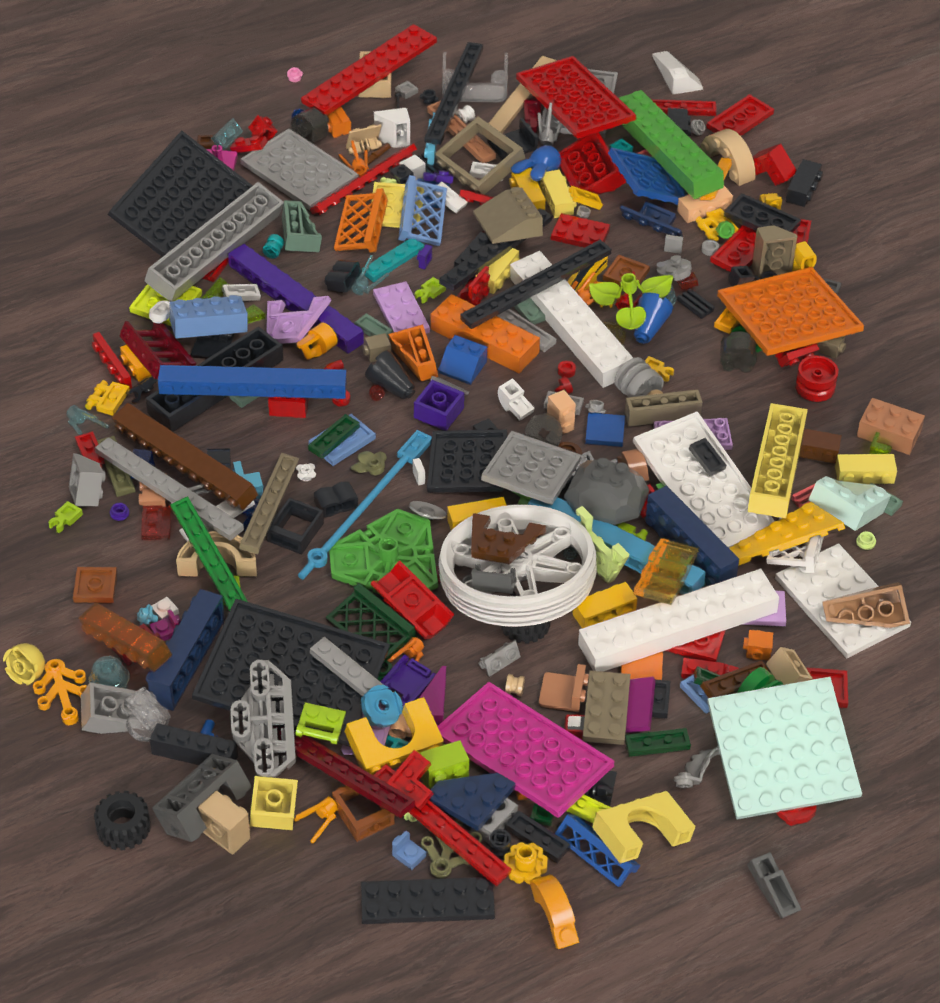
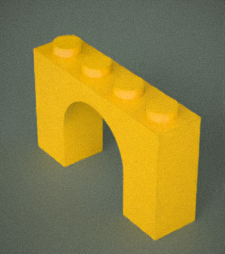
[344,697,444,775]

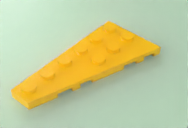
[729,502,845,566]

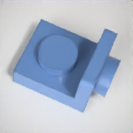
[392,831,426,870]

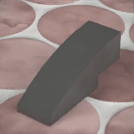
[747,852,802,919]

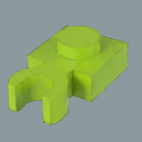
[415,277,446,303]
[48,501,83,533]

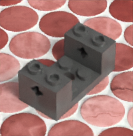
[152,754,252,842]

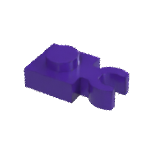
[423,170,453,184]

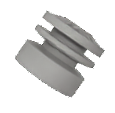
[614,357,664,397]

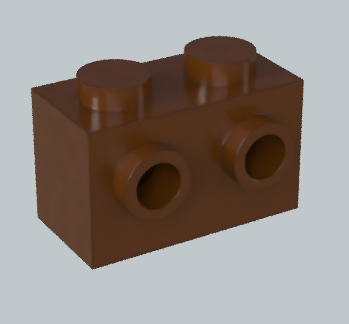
[799,429,842,464]

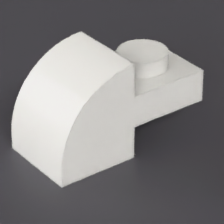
[498,378,535,421]

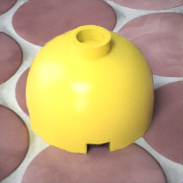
[3,643,45,685]

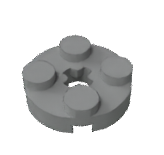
[657,255,692,281]

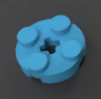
[361,685,403,728]

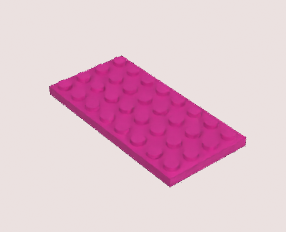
[437,682,614,818]

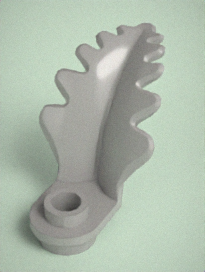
[674,747,720,788]

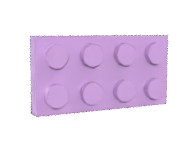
[373,281,430,334]

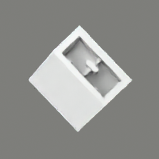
[374,108,410,148]

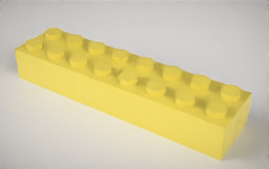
[748,403,808,518]

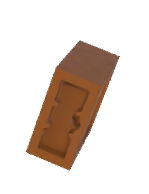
[332,786,395,842]

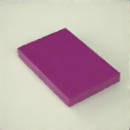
[625,676,656,733]

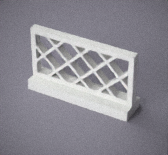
[767,517,824,573]

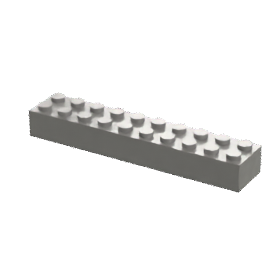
[144,182,284,302]

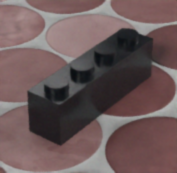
[150,723,238,765]

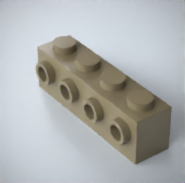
[625,390,703,426]

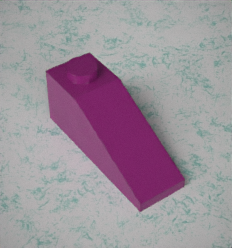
[419,666,446,726]

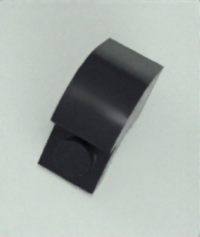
[728,266,760,287]

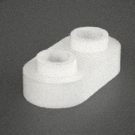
[149,301,170,323]

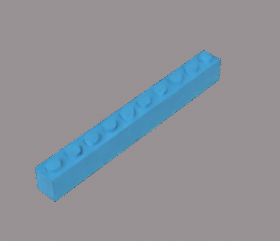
[528,497,705,595]

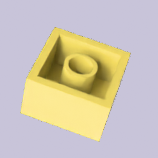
[250,776,298,830]

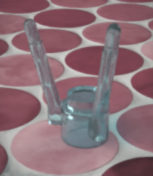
[351,255,389,295]
[67,405,109,435]

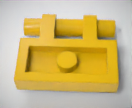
[696,208,738,242]
[85,380,129,416]

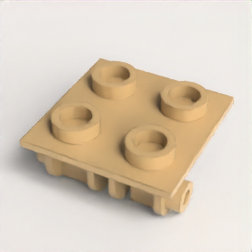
[346,124,382,155]

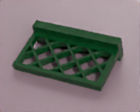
[326,583,417,660]

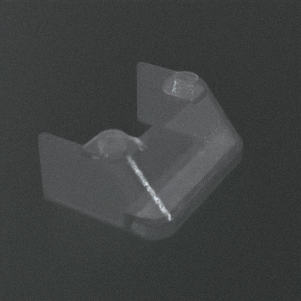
[442,52,508,102]

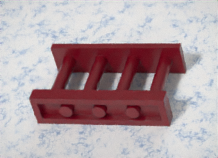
[119,321,196,379]

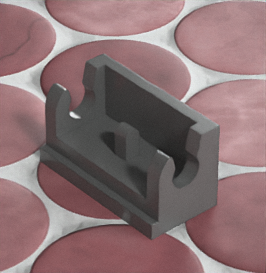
[472,564,517,594]

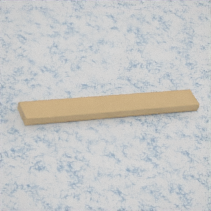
[488,56,556,134]

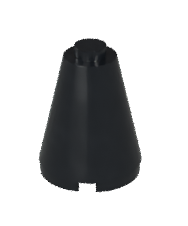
[365,350,415,399]

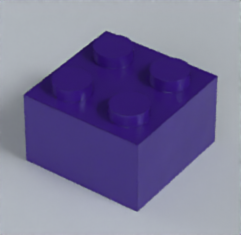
[414,380,464,431]

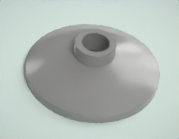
[409,501,447,520]

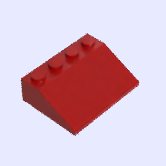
[559,133,626,194]

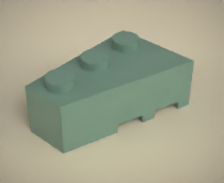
[282,200,322,252]

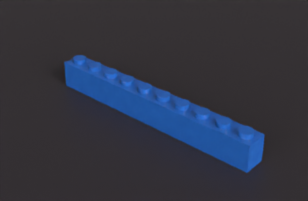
[158,365,347,399]

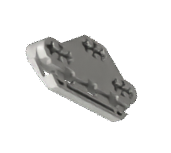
[231,660,296,778]

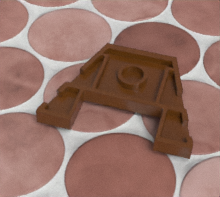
[471,513,546,564]

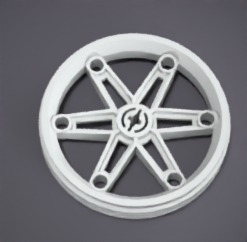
[439,505,597,627]

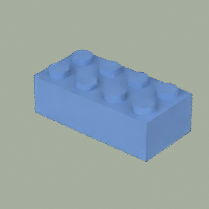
[169,295,247,338]

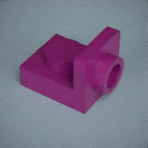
[149,609,181,643]

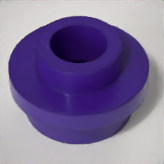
[110,503,129,521]

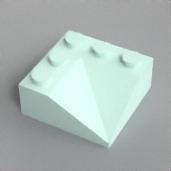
[808,476,891,531]

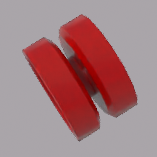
[795,355,839,402]

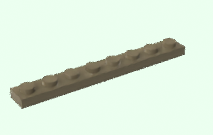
[239,453,299,554]

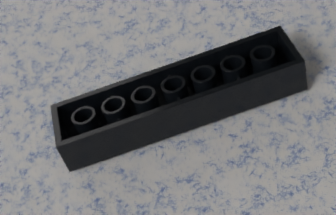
[146,326,284,432]

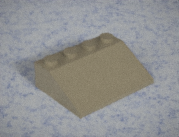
[473,187,543,244]

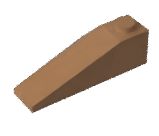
[822,582,910,628]

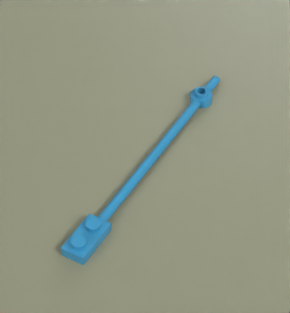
[298,430,432,580]

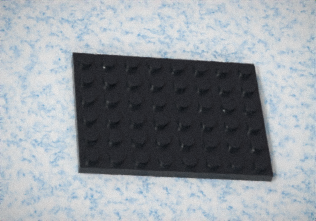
[107,130,253,257]
[192,599,390,747]

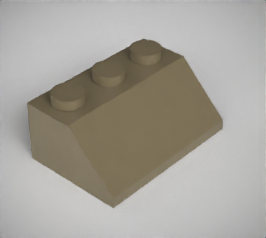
[752,225,797,278]

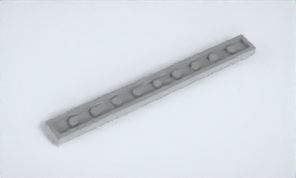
[95,437,244,541]

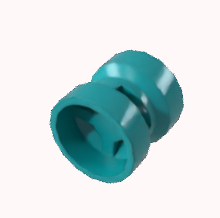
[262,234,284,259]

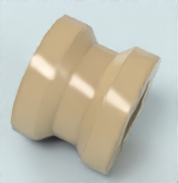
[505,674,525,697]

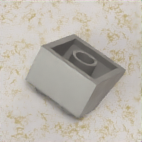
[69,453,105,506]

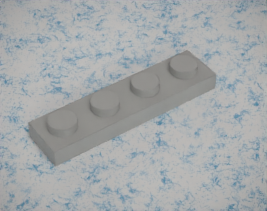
[310,637,383,696]

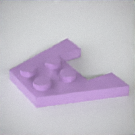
[266,296,331,344]

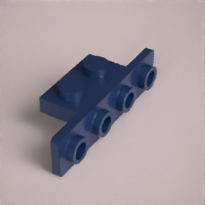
[620,202,683,237]

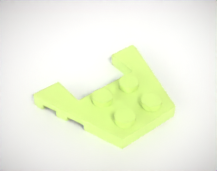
[576,506,629,584]

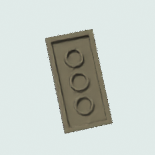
[583,671,630,745]

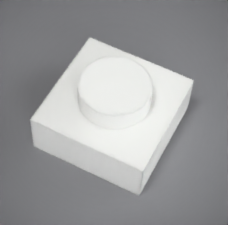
[152,597,179,620]

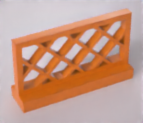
[334,188,388,252]

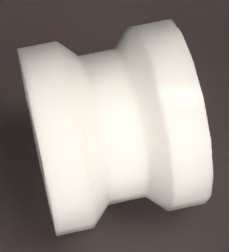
[455,105,475,124]

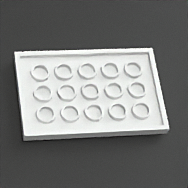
[775,543,911,659]

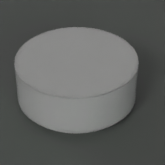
[702,240,719,256]

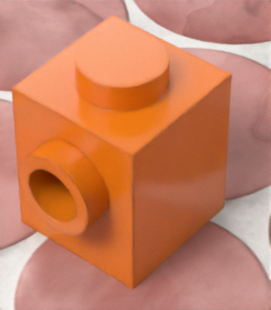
[743,630,773,661]

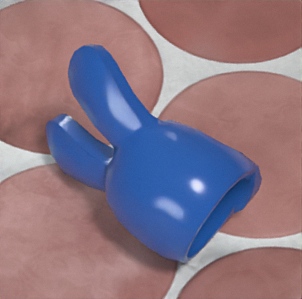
[511,145,561,181]

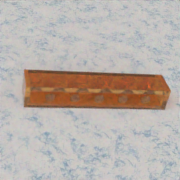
[78,603,172,672]

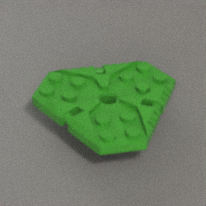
[329,509,438,595]

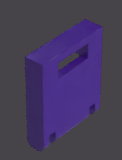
[380,655,436,707]

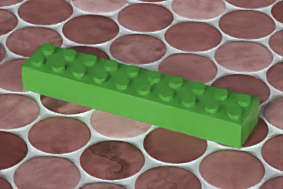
[619,90,724,199]

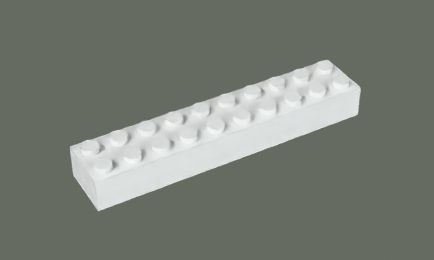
[510,251,633,388]
[578,569,779,672]

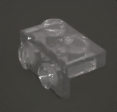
[124,686,171,733]

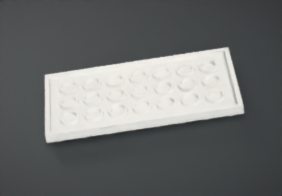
[633,412,774,548]

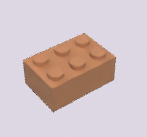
[857,398,925,455]

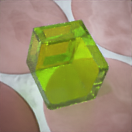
[869,432,892,454]

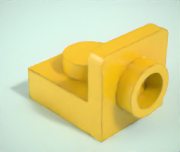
[759,193,782,210]

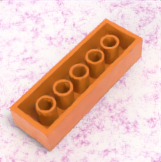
[431,294,540,374]

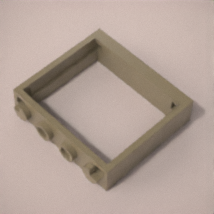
[435,116,526,195]

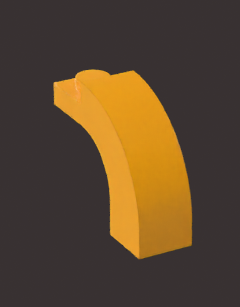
[529,875,579,949]

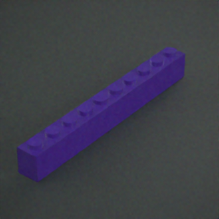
[228,244,364,354]

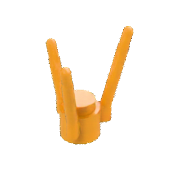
[294,796,338,843]

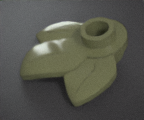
[351,451,387,475]

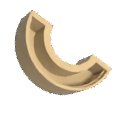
[700,129,755,186]
[176,531,257,576]

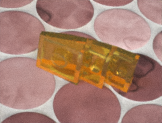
[633,538,699,605]

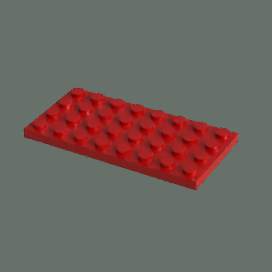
[516,56,636,139]

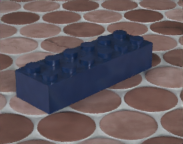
[645,485,739,586]
[146,589,225,711]

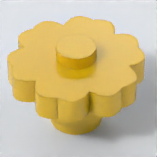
[504,842,548,884]

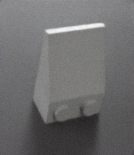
[81,682,150,734]

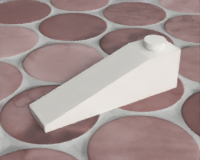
[652,51,703,95]

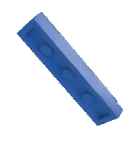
[555,814,641,887]

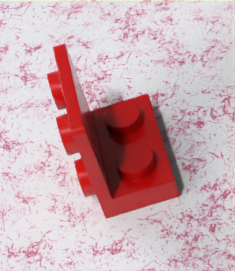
[457,266,490,306]

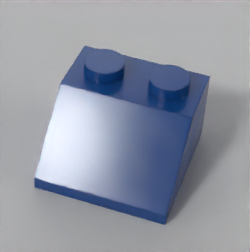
[438,335,487,385]

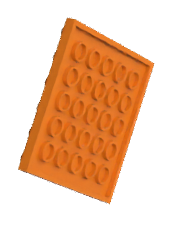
[717,267,864,356]

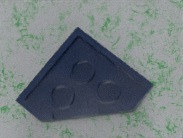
[429,773,516,831]

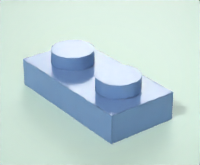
[680,674,710,714]

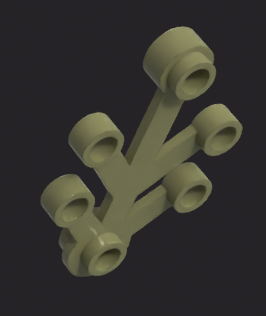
[421,817,482,879]

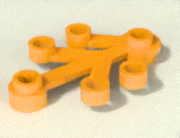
[33,659,88,725]

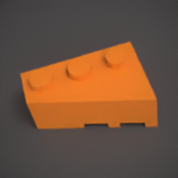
[388,324,439,381]

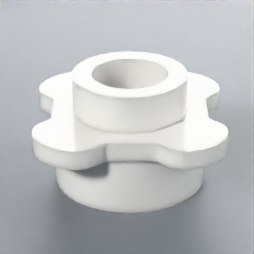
[296,463,316,481]

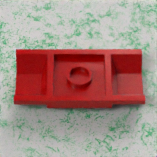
[371,561,454,639]

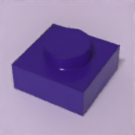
[417,244,432,270]

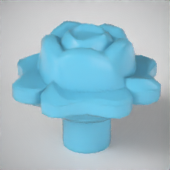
[137,604,158,625]

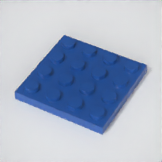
[608,148,687,205]

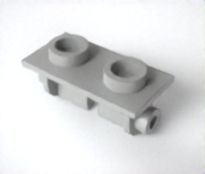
[478,640,520,677]

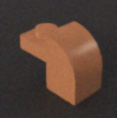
[617,449,649,481]

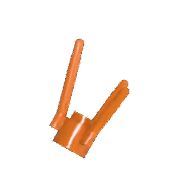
[339,140,369,175]
[576,272,598,306]
[387,637,424,663]

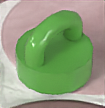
[715,221,735,239]

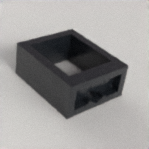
[267,498,324,555]

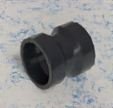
[489,829,511,859]

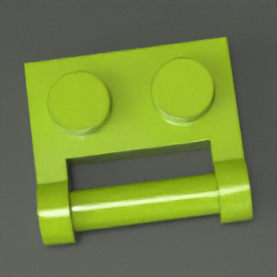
[296,703,346,745]

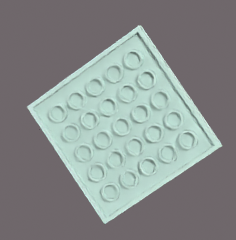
[707,677,862,820]

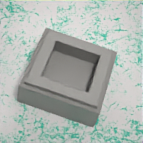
[395,81,418,99]
[664,234,683,254]

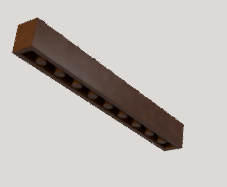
[112,402,258,511]

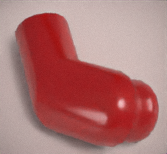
[324,360,344,370]

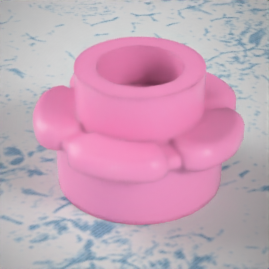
[287,67,303,82]

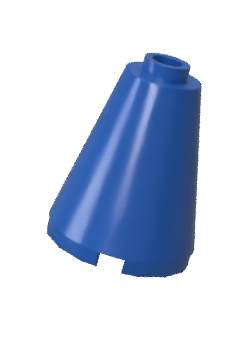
[634,292,673,343]

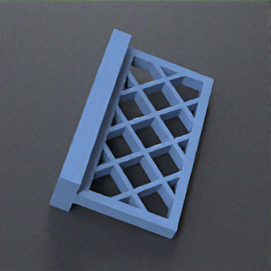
[398,175,447,246]

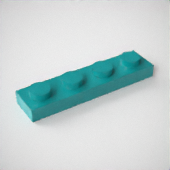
[362,239,425,282]

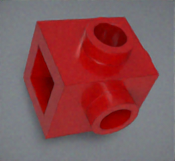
[248,115,278,142]

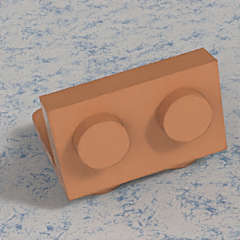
[539,664,589,712]

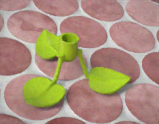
[590,273,673,329]

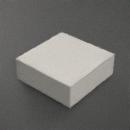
[413,458,425,486]

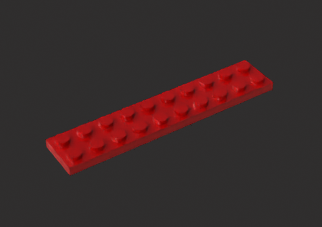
[301,24,437,117]

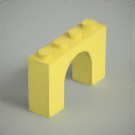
[592,791,696,864]

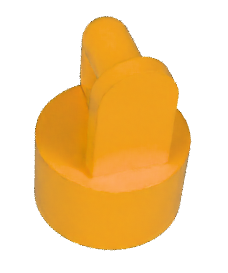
[297,323,338,360]

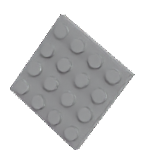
[481,431,581,505]

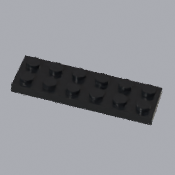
[361,877,495,924]

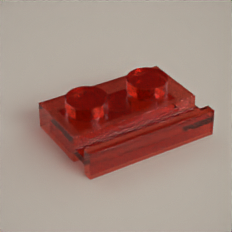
[141,505,172,540]

